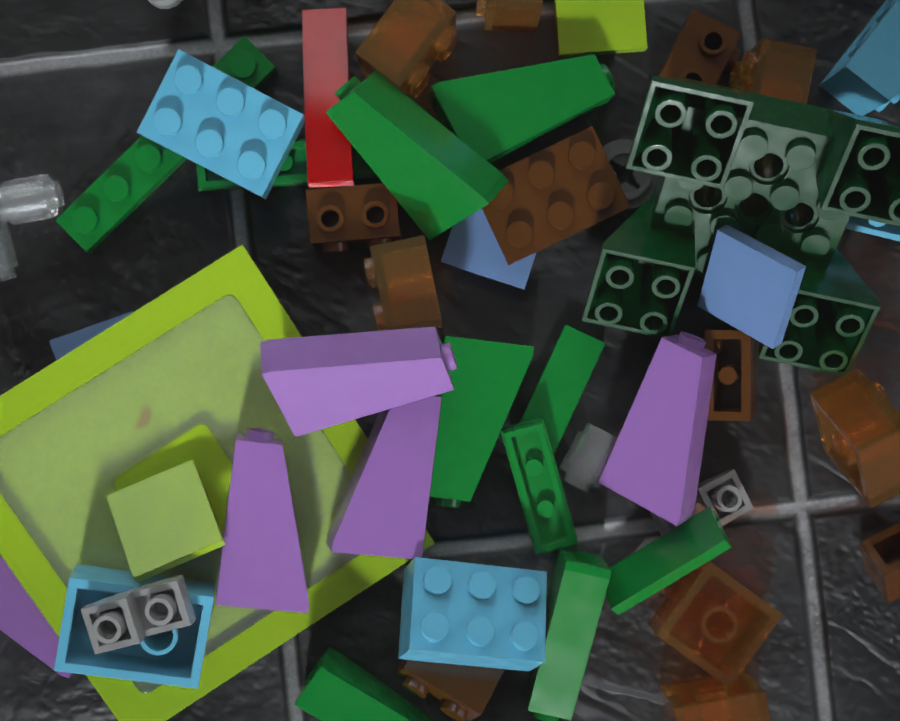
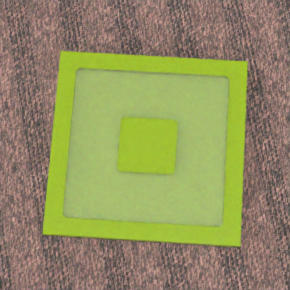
[0,244,435,721]

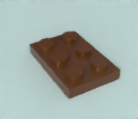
[482,126,631,266]

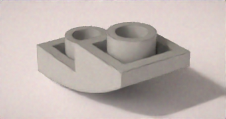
[650,469,754,535]
[80,574,196,654]

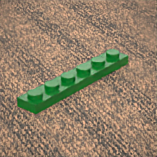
[55,35,277,253]

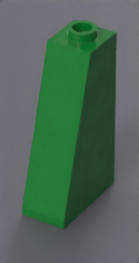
[427,54,615,164]
[326,71,508,240]
[429,336,534,508]
[525,548,612,721]
[295,646,435,721]

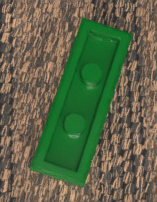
[519,325,605,453]
[501,416,578,555]
[606,507,732,615]

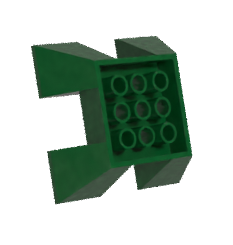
[582,76,900,377]

